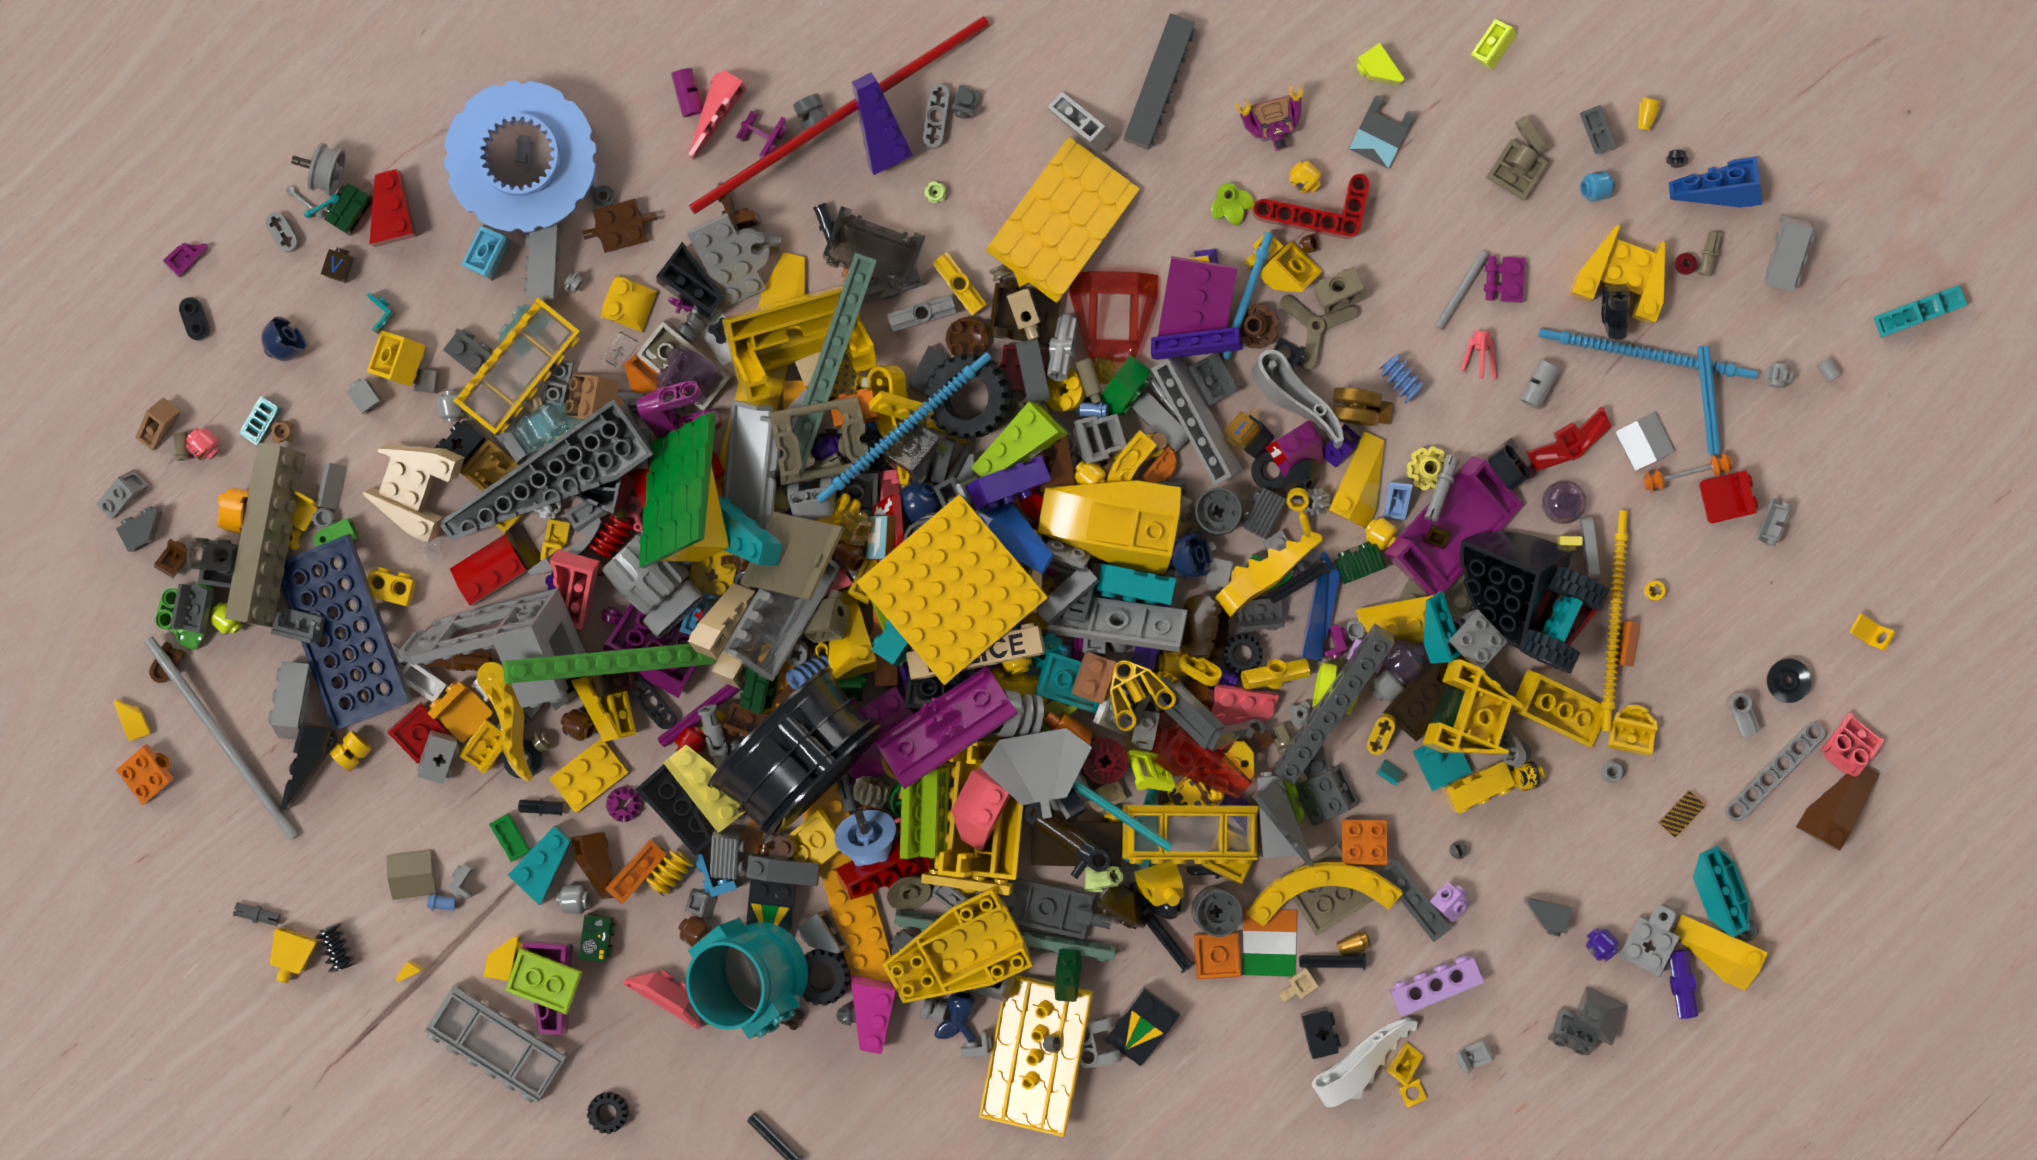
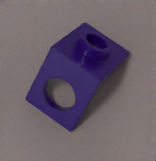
[1323,424,1361,468]

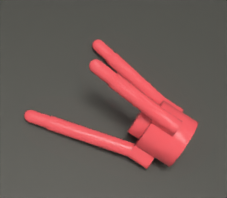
[1461,331,1497,379]

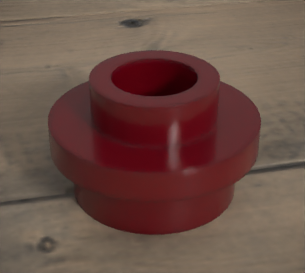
[1674,253,1697,275]

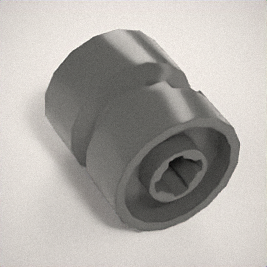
[793,93,828,131]

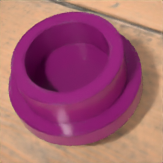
[601,606,623,625]

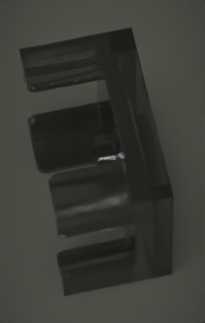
[881,418,948,484]

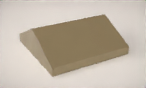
[387,850,437,900]

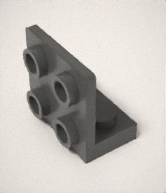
[1294,764,1359,826]

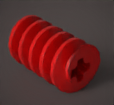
[589,516,634,559]

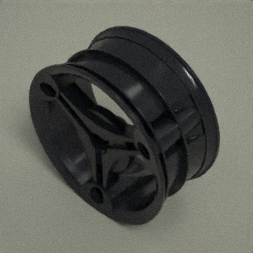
[707,666,887,844]

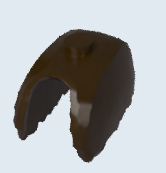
[1180,594,1230,661]

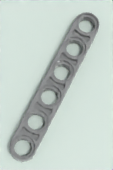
[1725,722,1825,821]

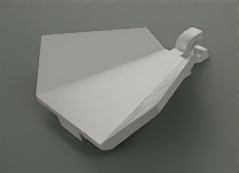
[980,728,1092,819]

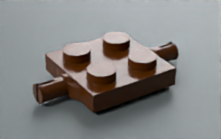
[582,198,658,253]

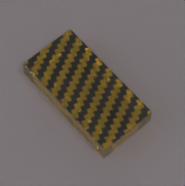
[1658,790,1705,838]

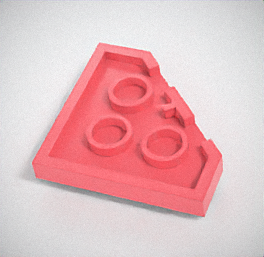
[1198,684,1279,750]

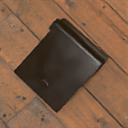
[988,279,1061,344]

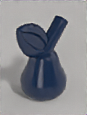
[934,991,977,1042]

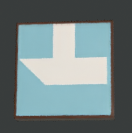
[866,515,896,561]

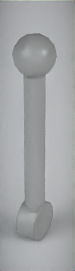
[286,186,324,218]

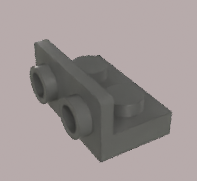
[443,328,492,375]
[1548,1009,1598,1055]

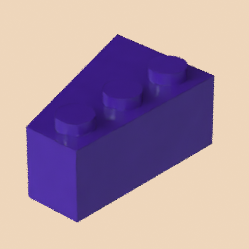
[966,455,1051,511]

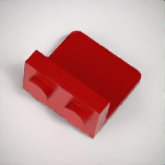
[1699,470,1758,524]

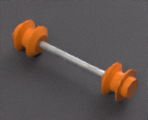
[1642,453,1733,493]

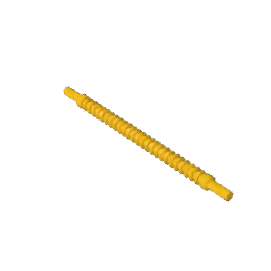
[1601,510,1629,732]

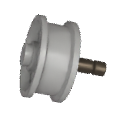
[291,143,346,196]

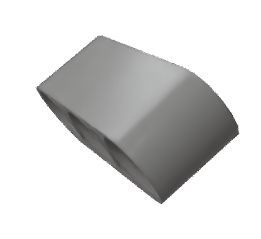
[1131,391,1189,452]
[643,579,704,639]

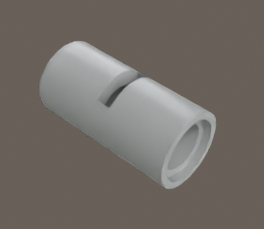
[1520,360,1560,409]

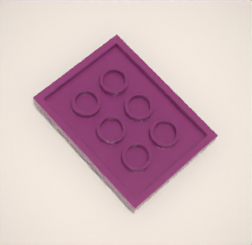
[1157,256,1237,354]

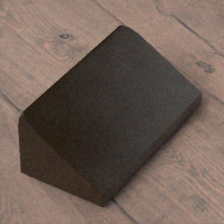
[505,525,541,570]

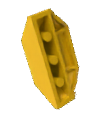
[1356,593,1445,648]

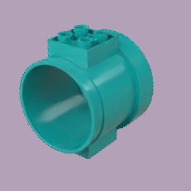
[686,917,808,1039]

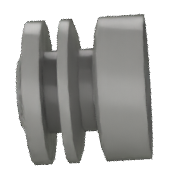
[993,689,1044,738]

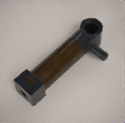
[1022,802,1112,879]

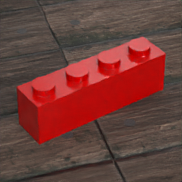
[835,836,932,900]

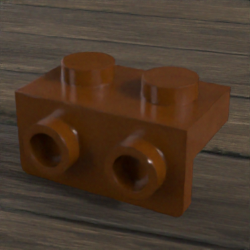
[722,701,769,737]

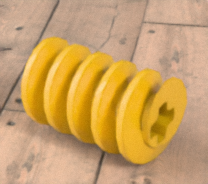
[646,848,695,897]

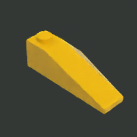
[828,589,877,681]
[1673,914,1768,991]

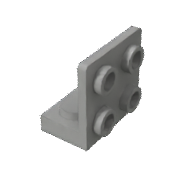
[1449,609,1507,670]

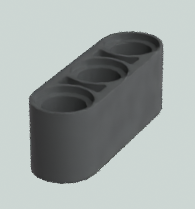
[1015,338,1050,403]

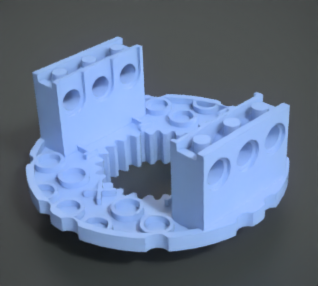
[444,80,597,233]

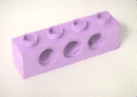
[1389,954,1484,1017]

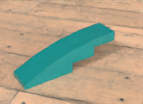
[1873,285,1967,338]

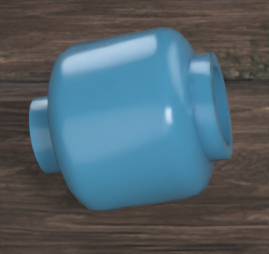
[1580,171,1615,202]

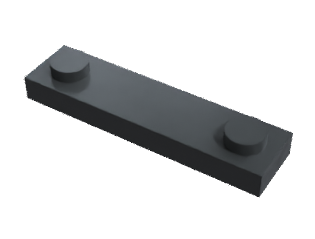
[1378,858,1451,942]

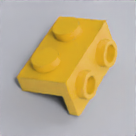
[458,719,504,774]

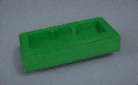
[489,813,531,862]

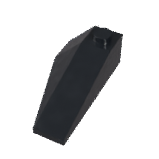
[280,723,337,810]

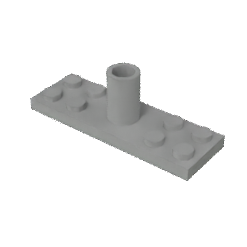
[1047,597,1187,653]

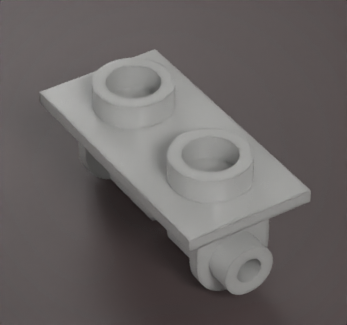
[1756,498,1792,546]

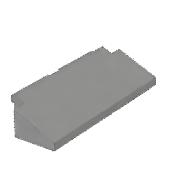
[722,400,780,529]

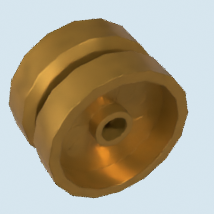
[1331,388,1382,426]

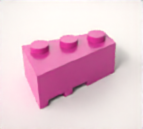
[851,975,895,1054]

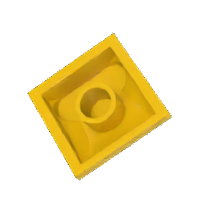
[600,275,658,333]

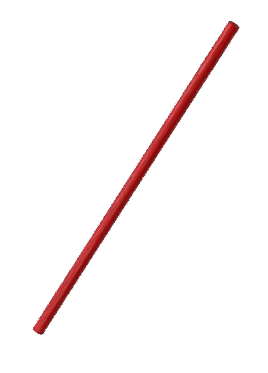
[688,16,989,215]

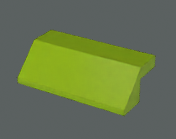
[900,766,949,859]

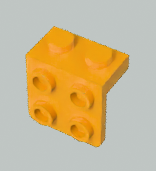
[428,681,493,742]

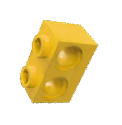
[367,567,417,606]

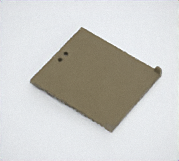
[740,511,844,601]

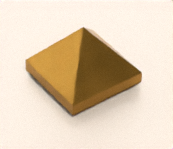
[1370,401,1393,425]

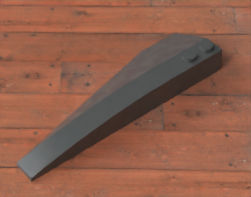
[438,396,654,541]

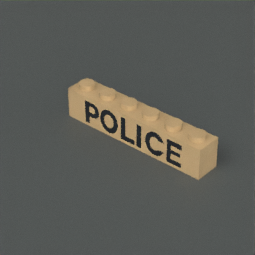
[906,623,1046,680]

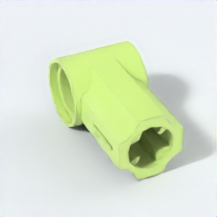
[1084,866,1123,892]

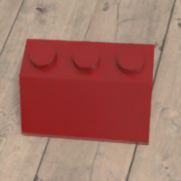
[449,534,529,606]

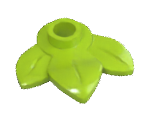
[1211,183,1254,226]

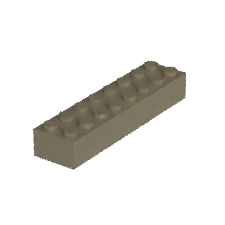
[225,443,306,628]

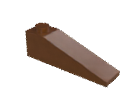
[1796,766,1879,851]

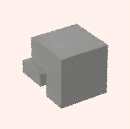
[1073,414,1126,464]

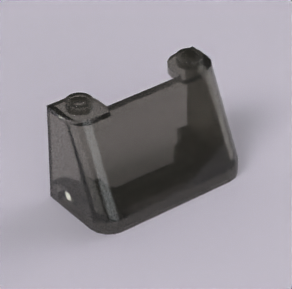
[823,206,925,291]

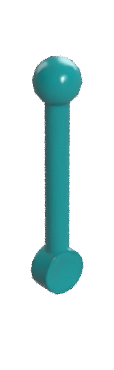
[304,194,339,218]

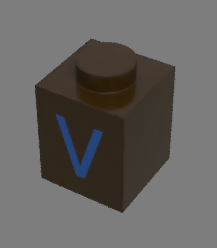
[321,247,354,283]

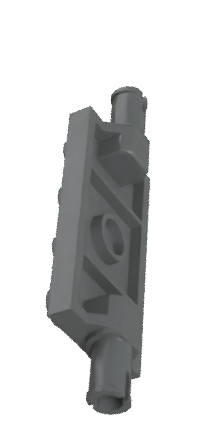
[981,878,1112,939]

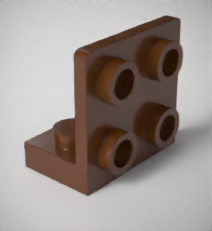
[718,182,762,231]

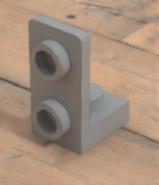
[97,469,149,519]

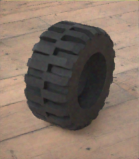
[924,354,1013,439]

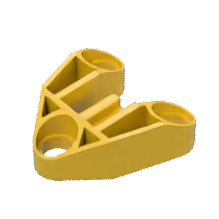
[1110,660,1176,731]

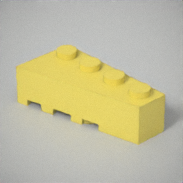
[663,745,745,833]

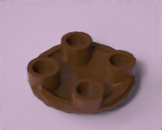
[945,317,989,357]

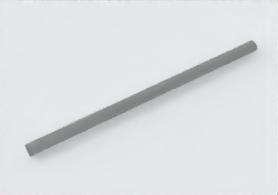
[144,636,298,840]

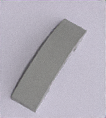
[528,517,604,575]

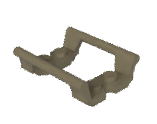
[769,396,870,485]

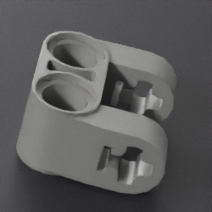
[787,477,836,520]
[1080,1017,1122,1068]

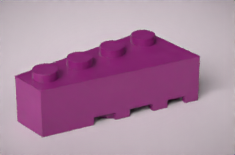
[522,941,573,1035]

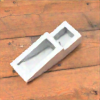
[391,644,447,702]

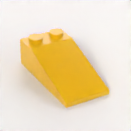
[1510,670,1603,748]

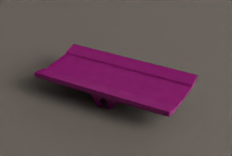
[874,666,1018,789]

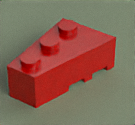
[369,169,417,247]

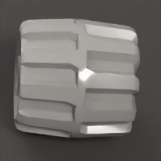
[603,530,689,615]

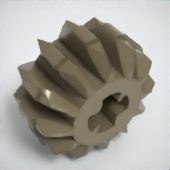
[853,775,891,808]

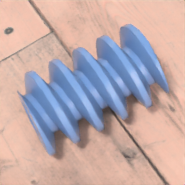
[1378,354,1424,404]
[786,651,830,690]

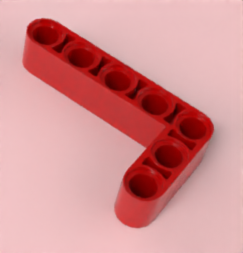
[1252,174,1369,239]

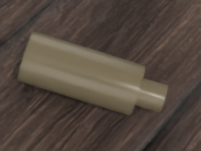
[1076,358,1102,404]

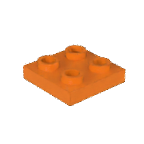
[116,744,174,805]
[1341,820,1387,866]

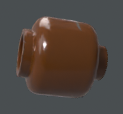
[831,538,865,571]
[561,709,595,741]
[678,916,711,947]

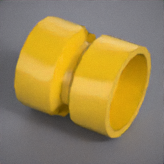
[330,730,372,772]

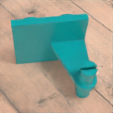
[1412,746,1472,791]

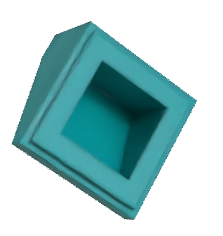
[1376,760,1402,785]

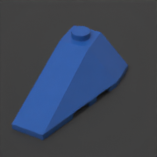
[1669,156,1762,208]
[975,502,1054,574]

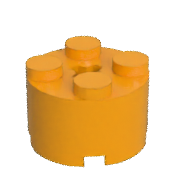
[217,488,249,534]

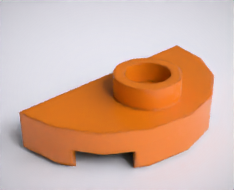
[1140,444,1176,482]

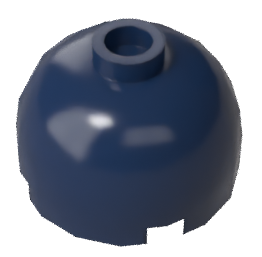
[261,317,306,361]
[898,481,940,523]
[1170,533,1212,578]

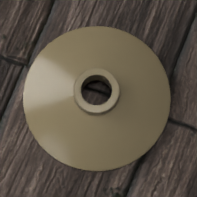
[887,876,931,911]

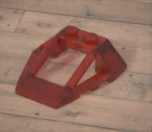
[1069,271,1158,363]

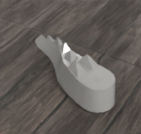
[1252,349,1344,449]

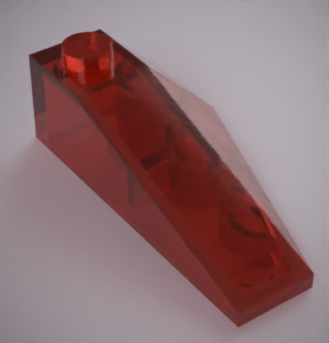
[1154,725,1252,799]

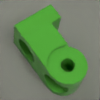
[313,518,360,547]

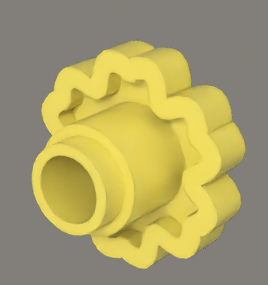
[1406,446,1451,491]

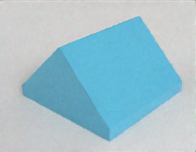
[461,226,512,280]

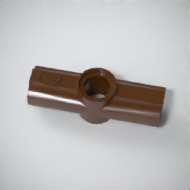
[422,651,492,671]

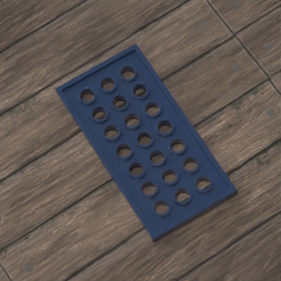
[281,534,412,731]

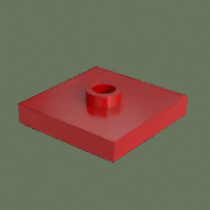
[387,702,451,764]

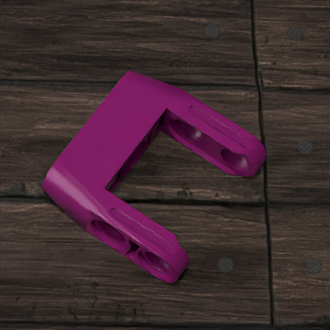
[637,381,723,438]

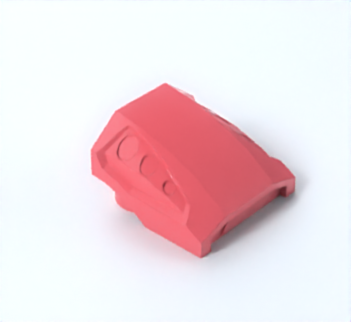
[1821,712,1885,777]

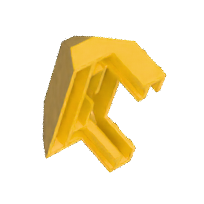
[722,286,877,403]
[935,740,1023,880]

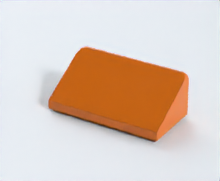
[1617,621,1640,667]

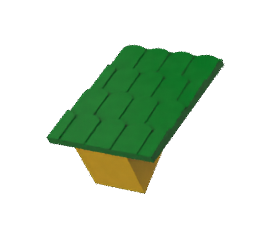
[639,412,729,568]

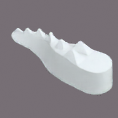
[1312,1017,1418,1107]

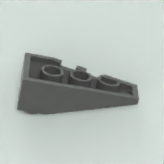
[1252,779,1313,867]

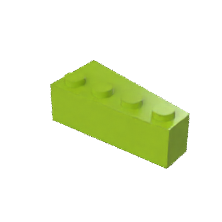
[971,402,1068,477]

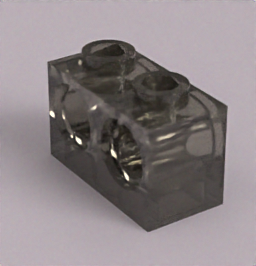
[186,538,238,572]

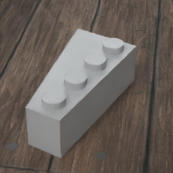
[523,222,563,300]

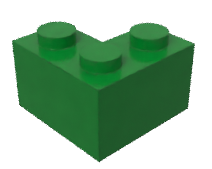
[1097,355,1152,416]

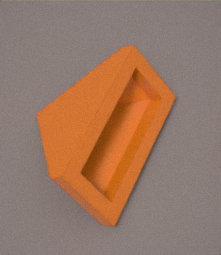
[624,353,669,393]

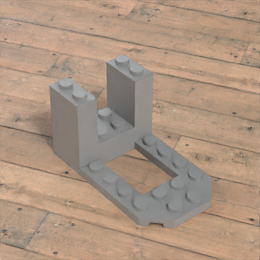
[398,588,586,708]

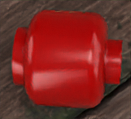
[674,725,707,755]

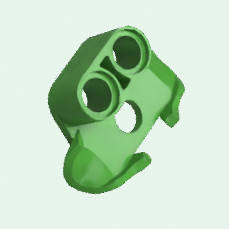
[155,583,214,650]

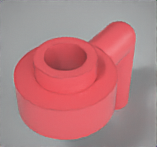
[626,496,643,532]

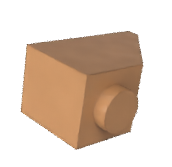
[135,397,180,451]

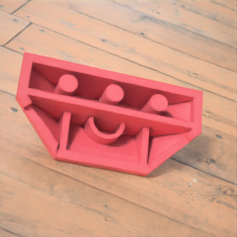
[951,768,1011,851]
[622,970,703,1030]

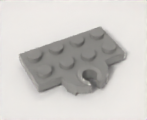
[687,213,769,307]

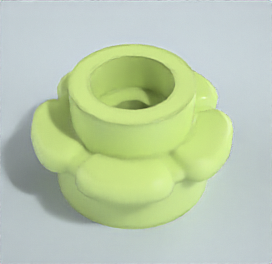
[924,181,946,203]

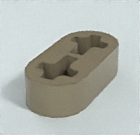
[1515,116,1548,156]

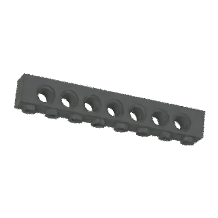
[1275,623,1395,785]

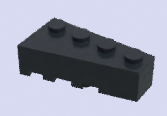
[636,764,712,856]

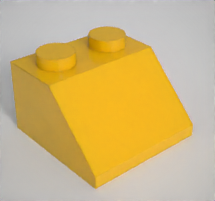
[366,331,426,387]

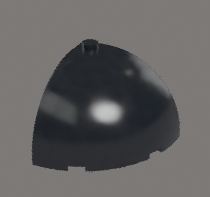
[1460,531,1573,650]

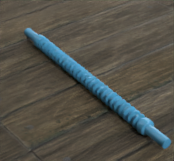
[1538,328,1758,380]
[816,352,992,504]

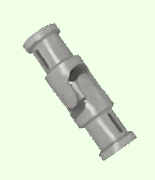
[697,705,729,769]

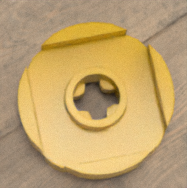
[1045,368,1086,413]

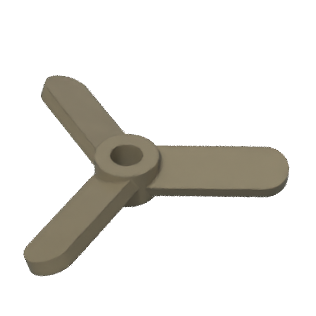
[1280,295,1358,370]

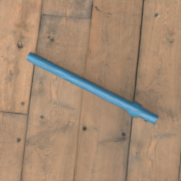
[1221,231,1274,360]

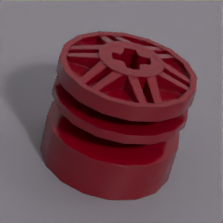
[1081,737,1128,785]

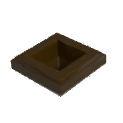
[1423,524,1452,549]

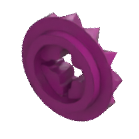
[606,787,642,822]

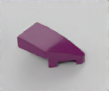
[163,243,208,278]

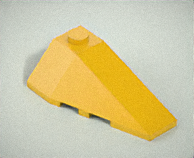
[1327,431,1384,529]

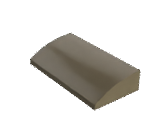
[636,319,734,411]

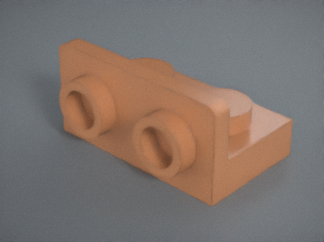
[1071,651,1117,704]

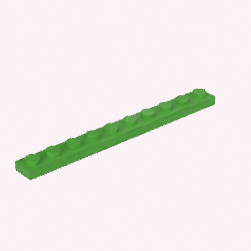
[503,644,715,684]

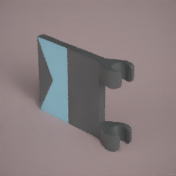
[1349,95,1415,168]

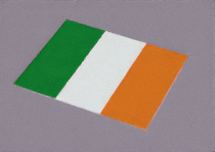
[1242,908,1297,977]

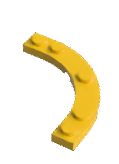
[1106,430,1160,576]
[1246,862,1403,927]

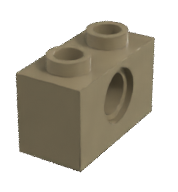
[1313,267,1366,316]

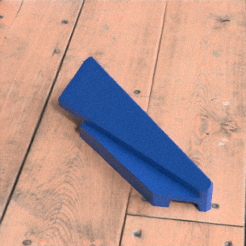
[1300,552,1340,662]

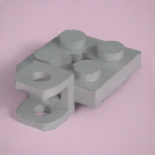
[1620,905,1680,977]

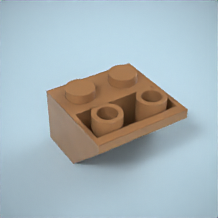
[564,373,619,420]

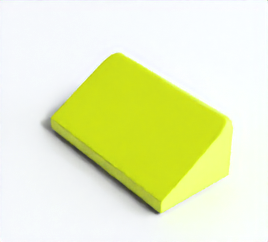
[1470,19,1517,70]

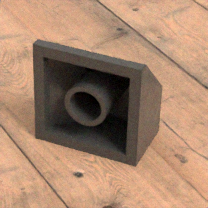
[1571,987,1627,1045]

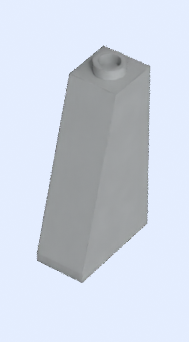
[1256,771,1299,858]

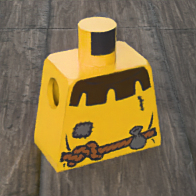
[1164,769,1216,819]

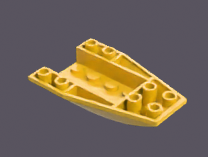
[1037,480,1181,575]
[883,888,1033,1003]

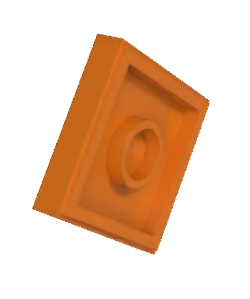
[1194,932,1241,980]

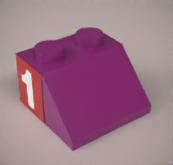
[1265,420,1324,478]

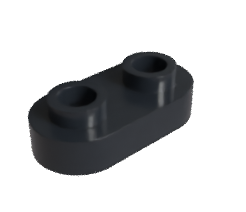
[179,297,210,341]

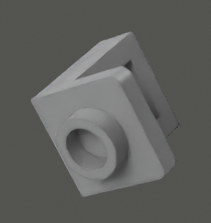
[449,863,474,899]
[1456,1039,1495,1074]

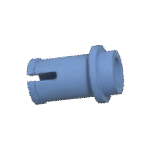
[1080,402,1109,419]
[427,893,456,911]

